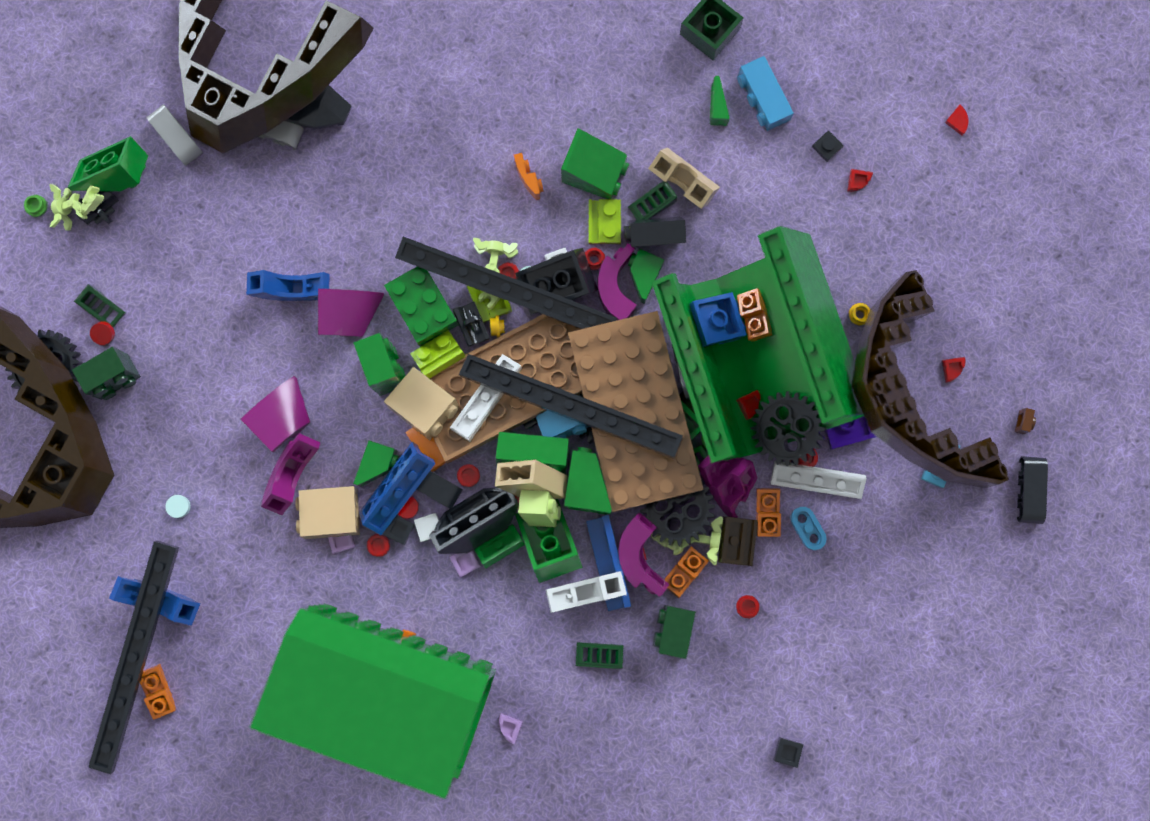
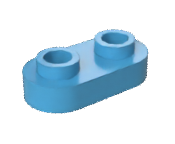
[790,507,827,550]

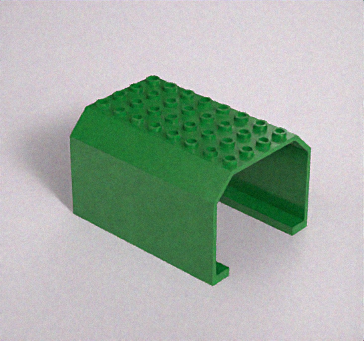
[652,226,864,463]
[250,604,496,799]

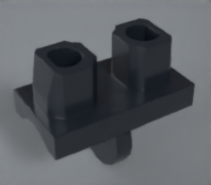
[76,191,119,225]
[453,301,490,347]

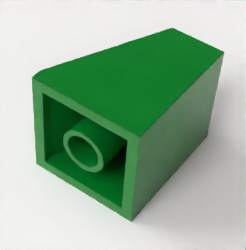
[561,128,630,199]
[564,447,611,515]

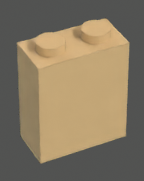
[384,367,459,440]
[495,460,568,499]
[295,486,360,539]

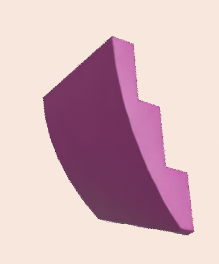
[318,289,384,337]
[240,376,310,452]
[698,455,758,518]

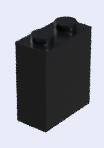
[624,217,686,247]

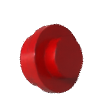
[736,595,760,619]

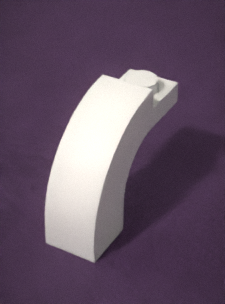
[546,571,627,613]

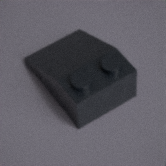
[515,248,598,315]

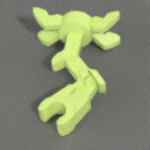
[49,184,104,231]
[473,238,518,310]
[650,516,723,566]

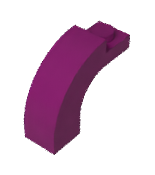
[598,244,637,321]
[261,433,320,515]
[619,512,669,597]

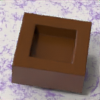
[1015,408,1036,434]

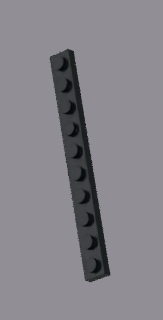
[395,236,617,329]
[459,354,683,459]
[88,540,179,774]

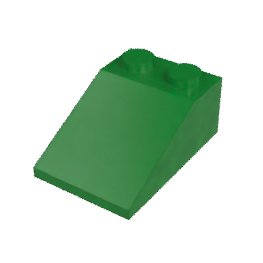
[67,136,149,191]
[515,499,583,583]

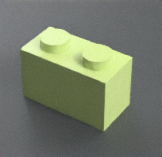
[518,490,561,527]

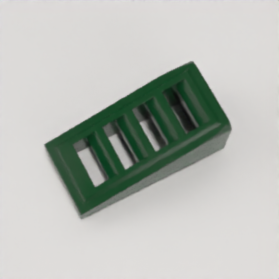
[628,181,678,220]
[74,284,126,327]
[576,642,624,669]

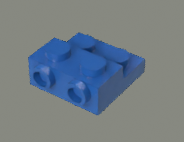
[689,292,746,347]

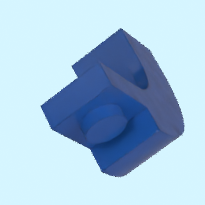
[246,270,330,301]
[109,576,200,626]

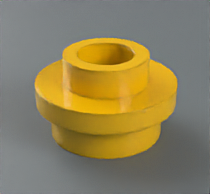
[848,303,870,326]
[490,315,505,338]

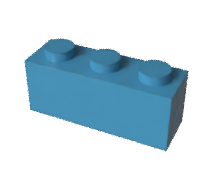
[737,56,794,131]

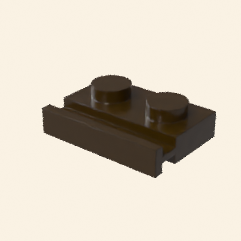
[718,516,758,566]

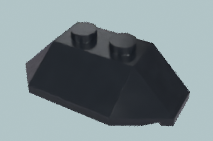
[285,85,352,130]
[429,488,519,554]

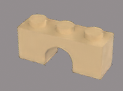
[648,147,720,209]

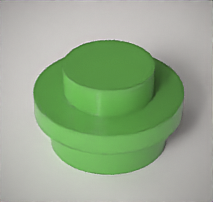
[24,195,48,217]

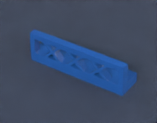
[359,442,435,535]
[586,515,631,611]

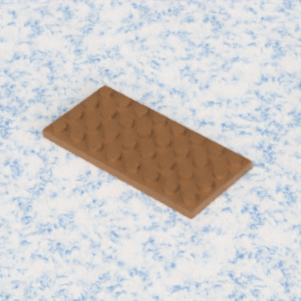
[568,311,703,512]
[430,314,583,464]

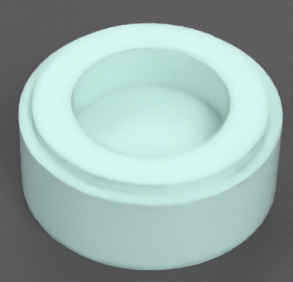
[166,495,191,518]

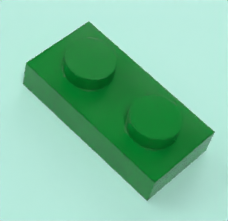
[474,524,525,569]

